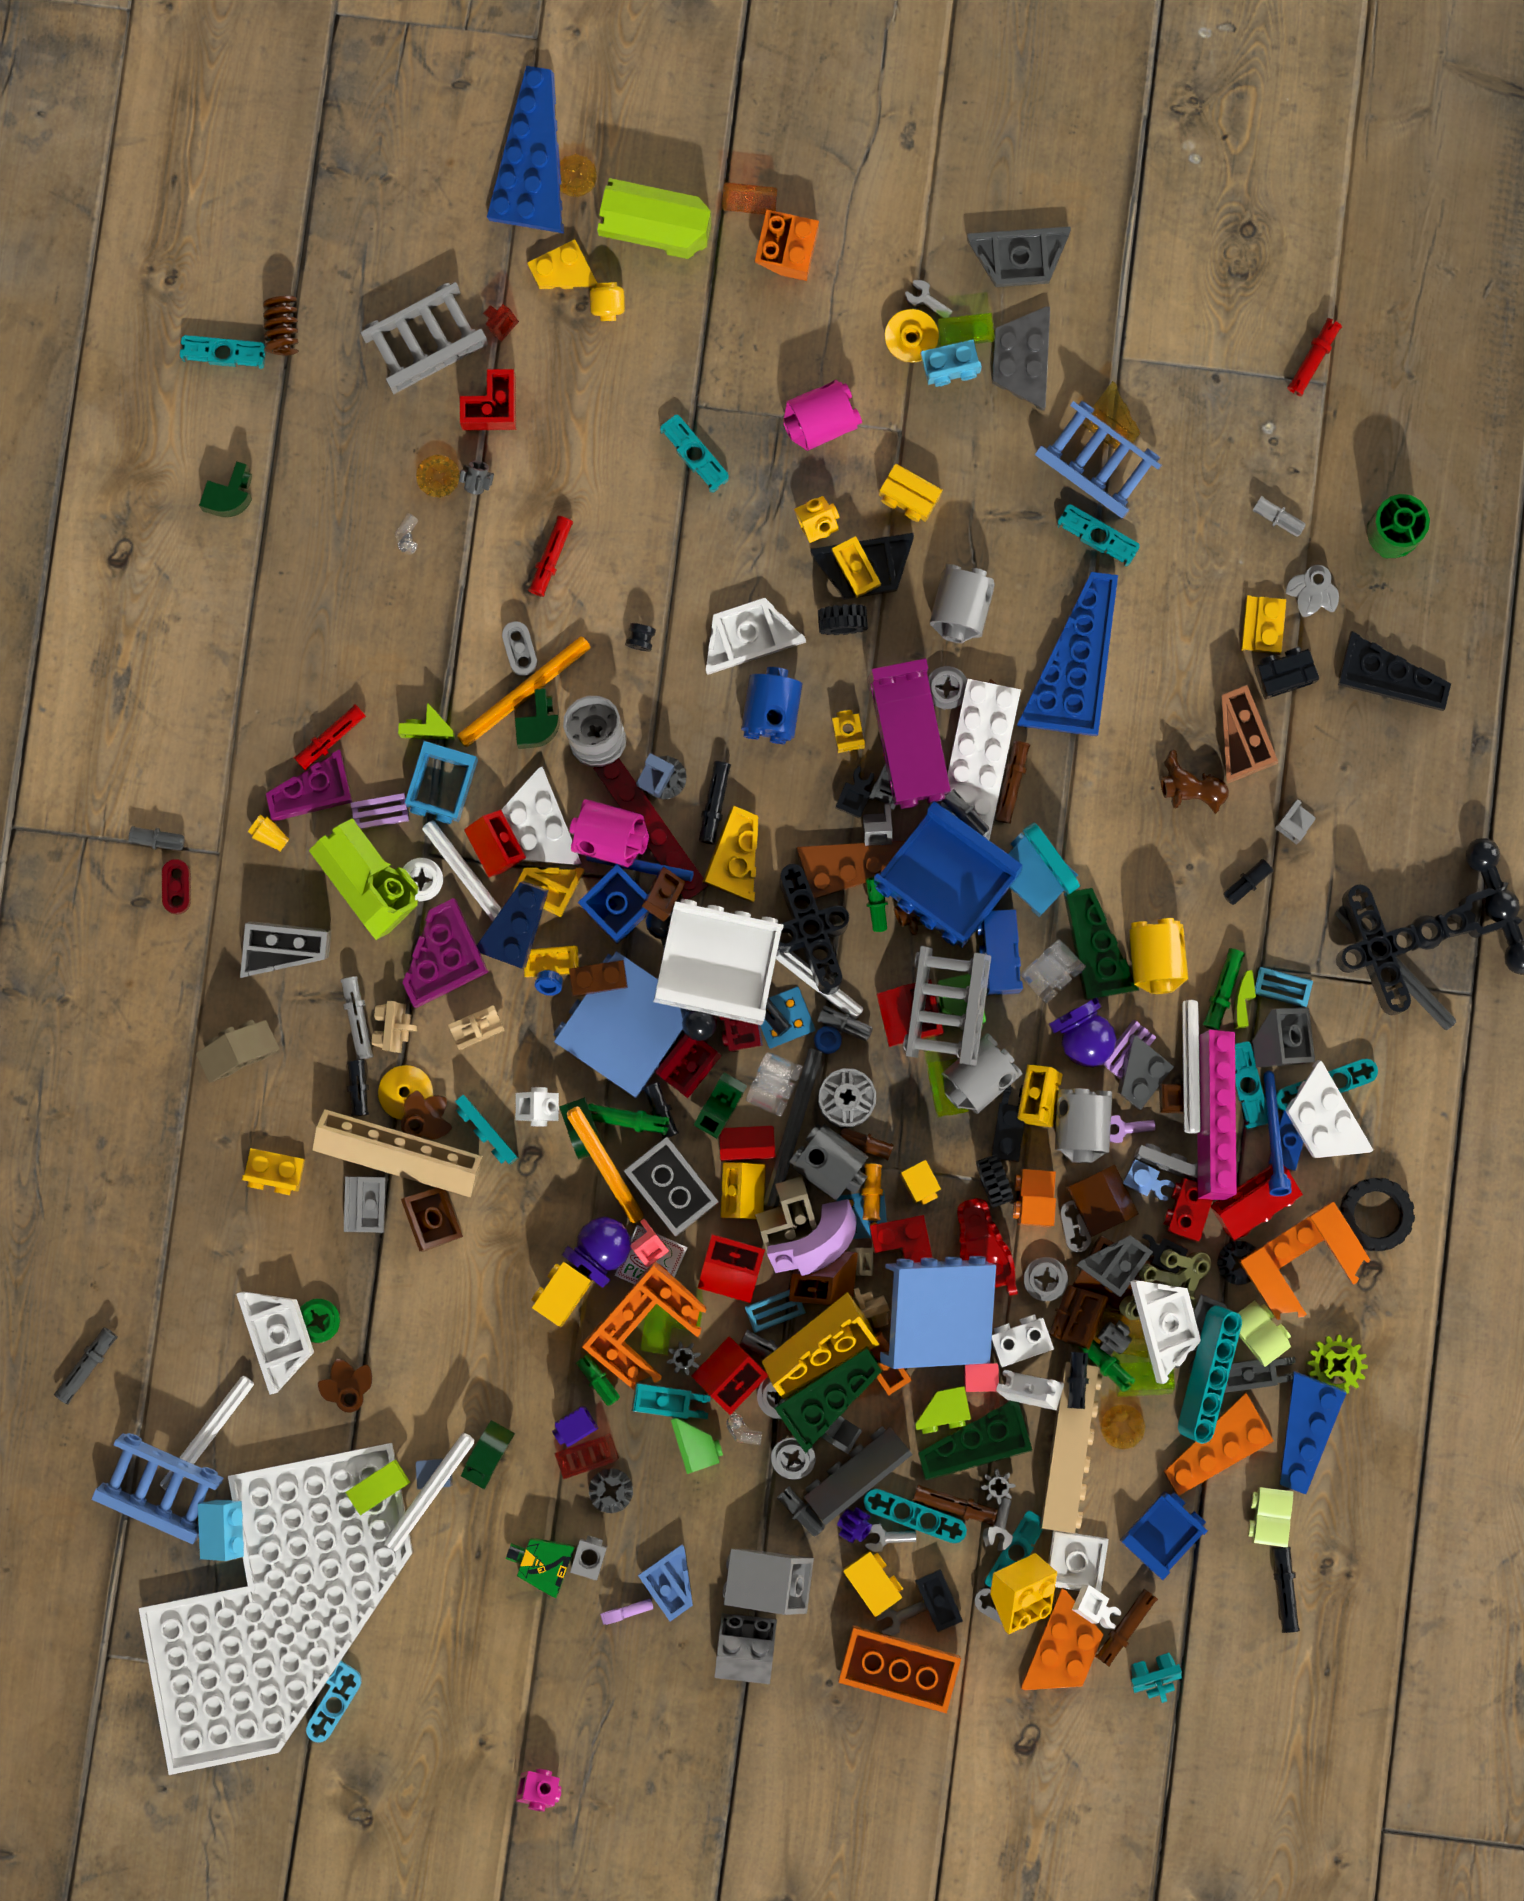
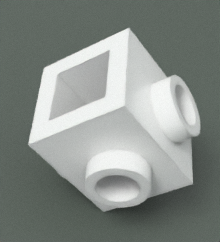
[515,1087,559,1127]

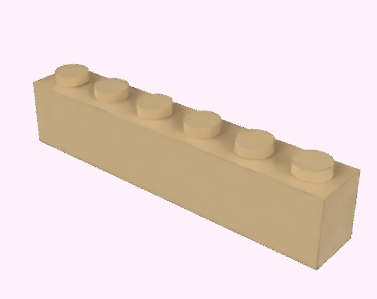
[313,1109,483,1198]
[1040,1362,1102,1534]

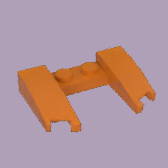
[1239,1201,1370,1320]
[582,1262,706,1390]

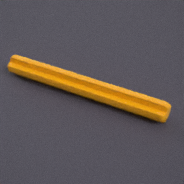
[567,1107,643,1223]

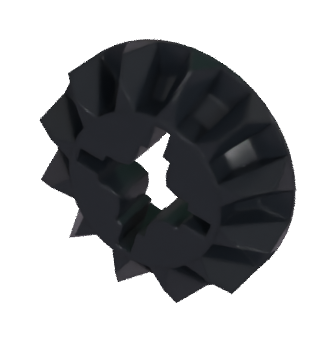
[1217,1241,1257,1285]

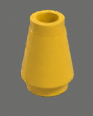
[248,814,290,852]

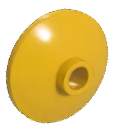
[885,309,939,363]
[378,1065,433,1120]

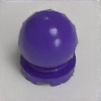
[1049,997,1117,1068]
[562,1217,631,1288]

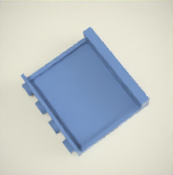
[553,951,686,1099]
[880,1256,996,1369]

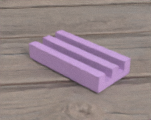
[351,793,410,830]
[1103,1020,1156,1079]

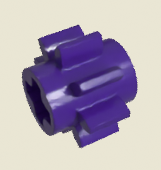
[837,1507,872,1543]

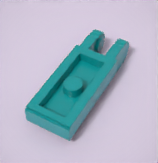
[631,1383,711,1419]

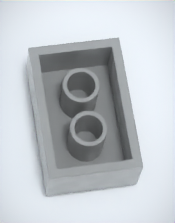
[624,1137,719,1237]

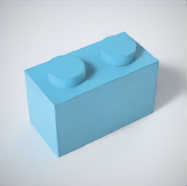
[198,1499,244,1561]

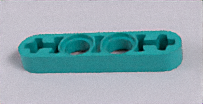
[1276,1059,1378,1111]
[863,1488,967,1543]

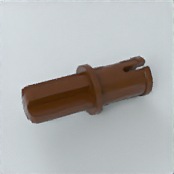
[840,1127,894,1161]
[1048,1285,1081,1340]

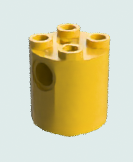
[1129,918,1189,994]

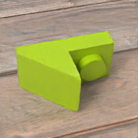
[398,703,455,740]

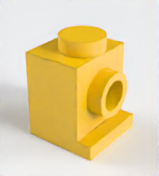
[832,710,865,753]

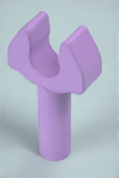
[1110,1115,1155,1143]
[600,1599,653,1625]

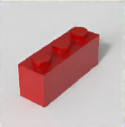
[1211,1165,1303,1241]

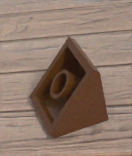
[1067,1164,1139,1237]
[401,1188,463,1252]

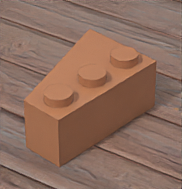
[1222,685,1278,784]

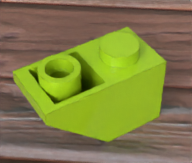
[914,1386,971,1434]

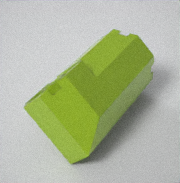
[597,178,712,259]
[309,818,418,940]

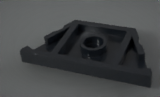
[810,533,914,600]

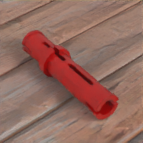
[1287,318,1342,396]
[528,516,573,597]
[293,704,366,770]

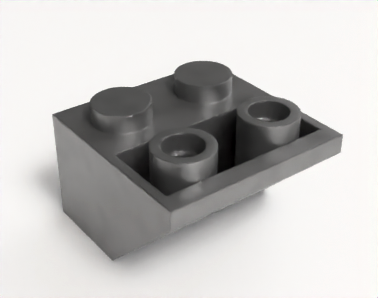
[714,1613,777,1684]

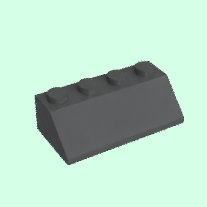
[804,1426,913,1525]

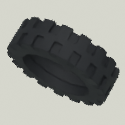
[1339,1178,1415,1251]

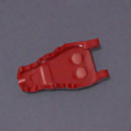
[957,1198,1018,1296]

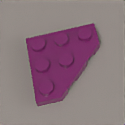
[402,898,489,1008]

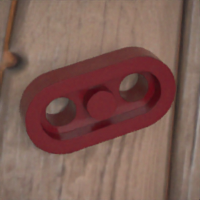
[162,859,191,915]

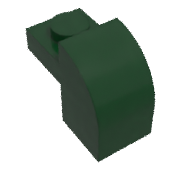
[199,461,252,517]
[515,689,560,749]
[694,1072,747,1139]
[559,1097,603,1160]
[461,1420,515,1490]

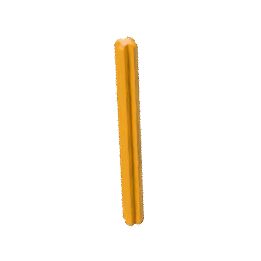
[457,636,591,747]

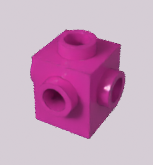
[515,1769,562,1812]

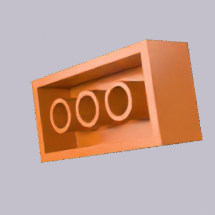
[838,1625,961,1714]

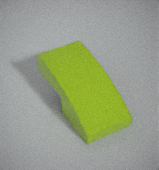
[1234,970,1256,1029]
[345,1459,411,1515]

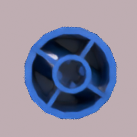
[741,667,803,744]

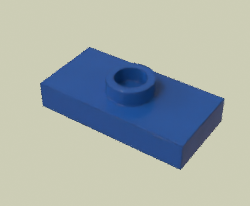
[1268,1111,1304,1171]

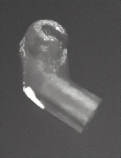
[395,513,419,555]
[726,1413,762,1445]

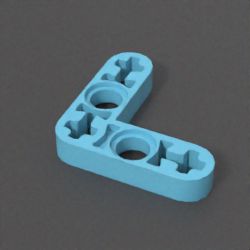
[306,1661,362,1742]

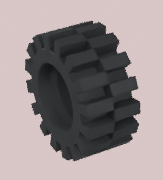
[818,604,868,635]
[976,1154,1014,1208]

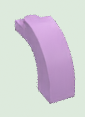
[767,1199,856,1276]

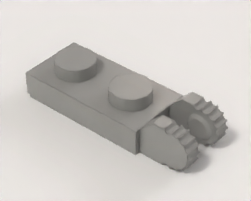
[1134,1143,1198,1182]

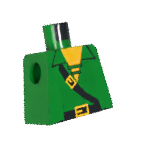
[506,1538,575,1598]

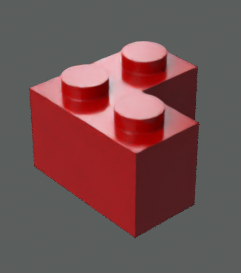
[460,369,516,430]
[869,1215,933,1263]

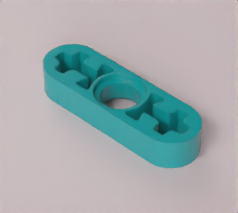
[1023,822,1080,894]

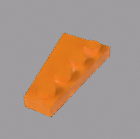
[1163,1392,1274,1496]

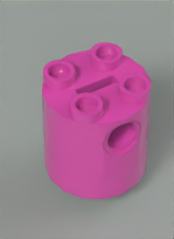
[783,380,862,451]
[570,799,649,867]

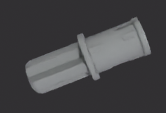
[1252,496,1306,537]

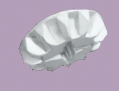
[403,858,443,902]

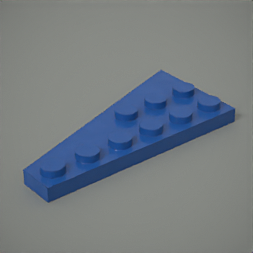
[487,66,564,233]
[1017,572,1118,736]

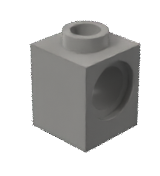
[570,1535,608,1581]

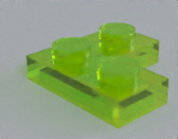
[938,313,995,347]
[640,1304,703,1355]

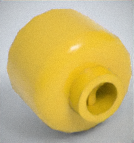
[589,282,625,321]

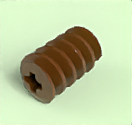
[263,295,299,356]

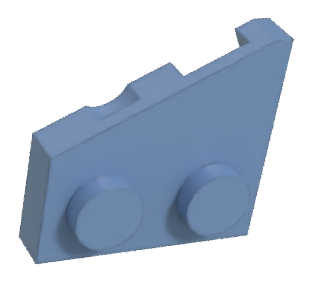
[638,1544,693,1621]

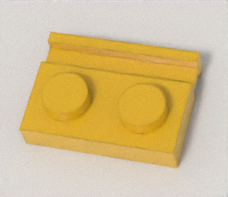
[1241,595,1286,654]

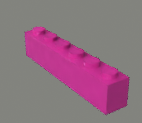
[1197,1030,1237,1201]

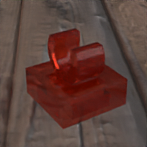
[483,304,519,342]

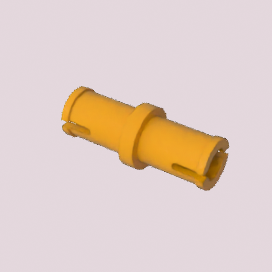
[861,1164,883,1221]

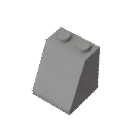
[723,1549,814,1615]

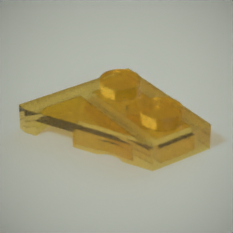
[1081,381,1141,450]

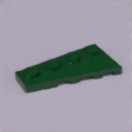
[1064,888,1139,1000]
[774,1346,883,1454]
[918,1400,1032,1481]

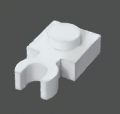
[1072,1585,1121,1629]

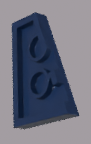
[477,881,549,969]

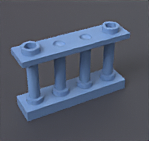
[1035,400,1162,518]
[91,1433,224,1545]

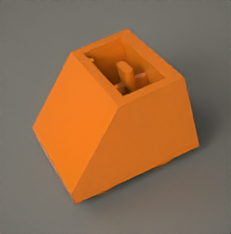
[755,209,819,281]

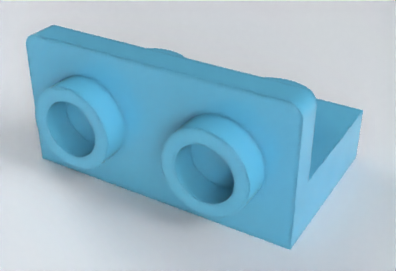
[920,340,982,387]

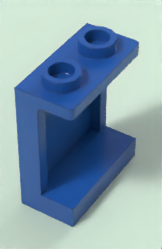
[1120,1491,1208,1580]

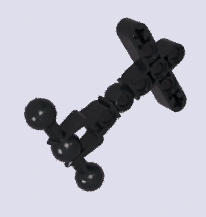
[1336,838,1524,1015]
[646,864,849,1041]

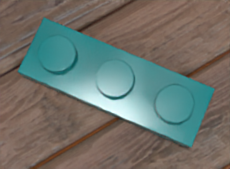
[455,1095,518,1165]

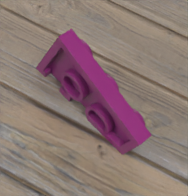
[266,749,352,822]

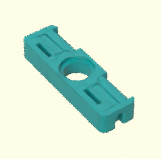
[180,335,266,369]
[660,415,729,493]
[1057,504,1140,567]
[1235,1041,1268,1129]
[985,1511,1044,1588]

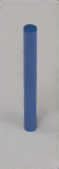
[586,856,693,882]

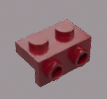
[656,1034,722,1098]

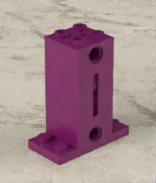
[867,658,951,809]

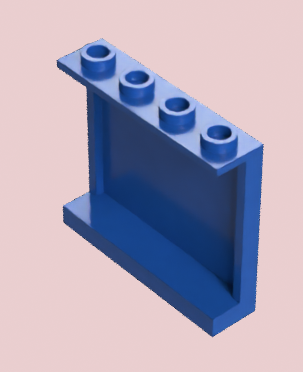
[874,801,1022,948]

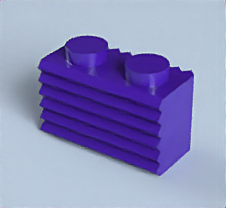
[552,1406,598,1447]

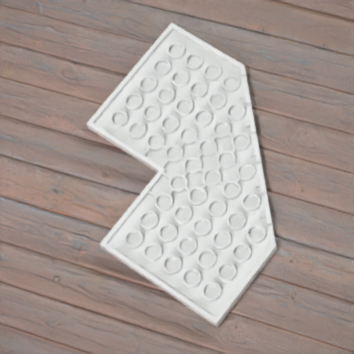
[139,1443,413,1775]

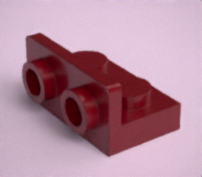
[719,1016,763,1052]

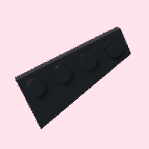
[1338,631,1451,711]

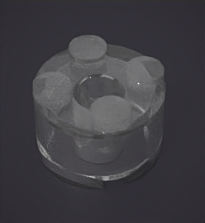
[1021,939,1086,1004]
[746,1052,803,1117]

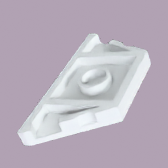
[706,598,806,675]
[501,767,582,866]
[1285,1060,1373,1158]
[1130,1280,1201,1384]
[236,1292,314,1395]

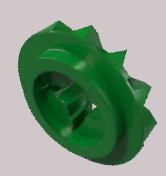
[300,1299,341,1343]

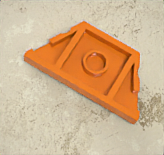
[1020,1588,1104,1690]

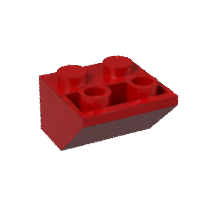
[876,979,944,1047]
[698,1234,765,1303]
[691,1336,768,1415]

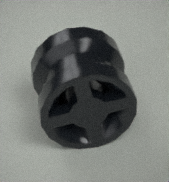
[625,623,656,652]

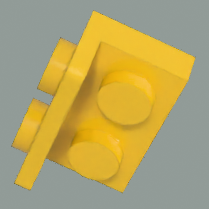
[241,1148,305,1195]

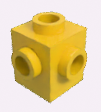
[794,496,840,543]

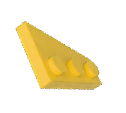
[703,806,758,902]

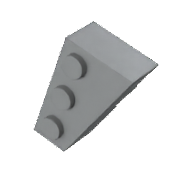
[240,921,332,978]

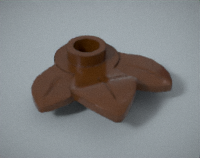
[401,1090,452,1139]
[318,1359,372,1413]

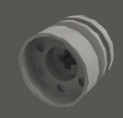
[563,696,626,767]
[818,1068,876,1128]

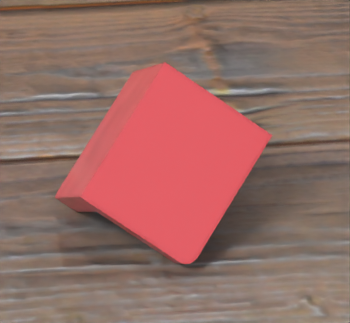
[630,1219,669,1268]
[964,1363,999,1392]

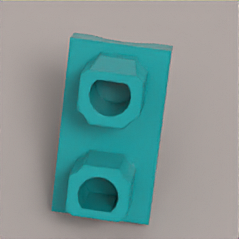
[1131,1653,1182,1703]

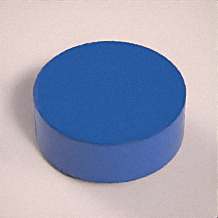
[535,970,563,995]
[814,1026,842,1054]

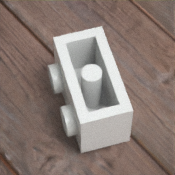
[991,1314,1054,1367]

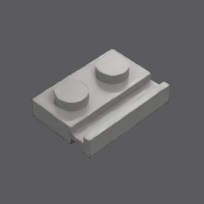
[344,1177,386,1233]

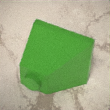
[671,1417,723,1474]

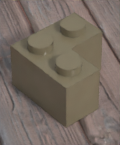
[196,1020,280,1083]
[755,1176,817,1253]

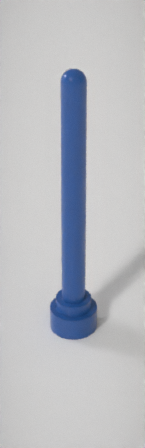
[1263,1071,1292,1196]

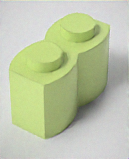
[1238,1300,1291,1367]
[1248,1487,1293,1547]

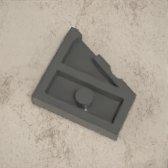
[1117,1034,1174,1110]
[1076,1235,1153,1297]

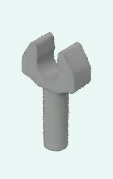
[905,280,953,320]
[983,1498,1013,1551]
[865,1523,916,1552]

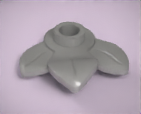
[1285,565,1339,617]

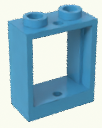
[405,741,478,824]

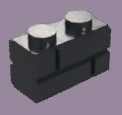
[1254,647,1319,700]

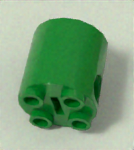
[1367,494,1430,559]

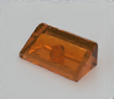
[722,182,777,215]

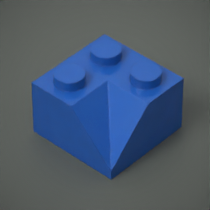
[578,864,649,944]

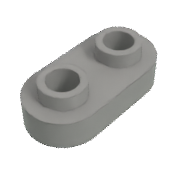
[502,621,537,676]

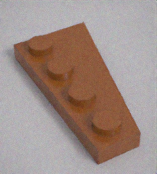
[797,840,907,899]

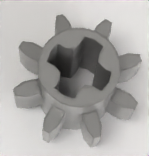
[980,1469,1016,1504]

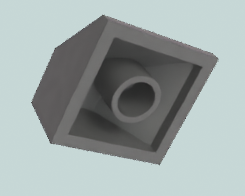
[1253,1008,1315,1068]

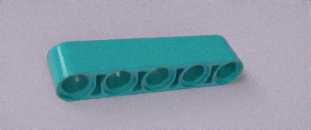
[1178,1306,1242,1444]

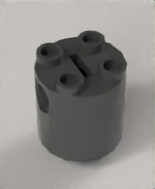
[789,1124,868,1200]

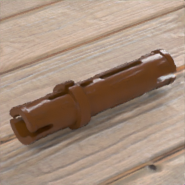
[994,741,1031,824]
[913,1484,998,1526]
[1095,1589,1158,1667]

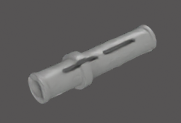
[340,976,374,1060]

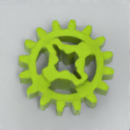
[1306,1335,1368,1394]

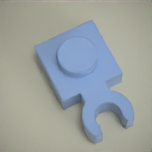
[1123,1159,1175,1201]

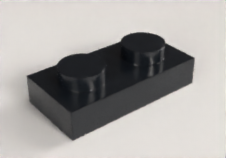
[915,1569,963,1632]

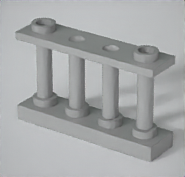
[361,282,488,395]
[903,946,991,1066]

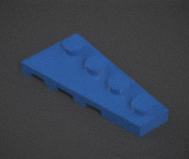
[1279,1371,1346,1494]

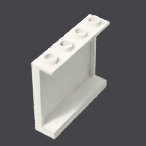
[653,899,783,1025]

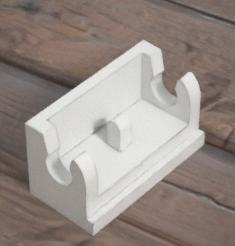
[996,1370,1064,1410]

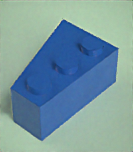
[977,910,1023,995]

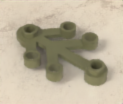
[1119,1249,1211,1320]

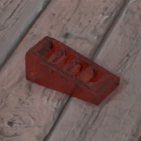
[554,1433,619,1479]

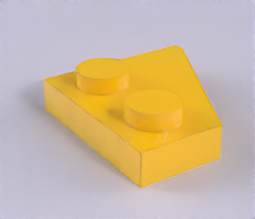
[527,239,597,289]
[512,868,585,917]

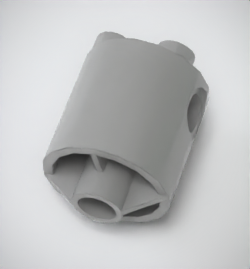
[930,564,995,643]
[941,1033,1023,1114]
[1055,1088,1112,1163]

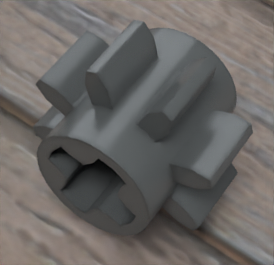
[459,461,494,495]
[1097,1320,1132,1356]
[667,1341,701,1375]

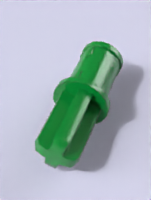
[865,877,888,932]
[575,1354,620,1406]

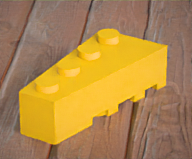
[762,1292,879,1399]

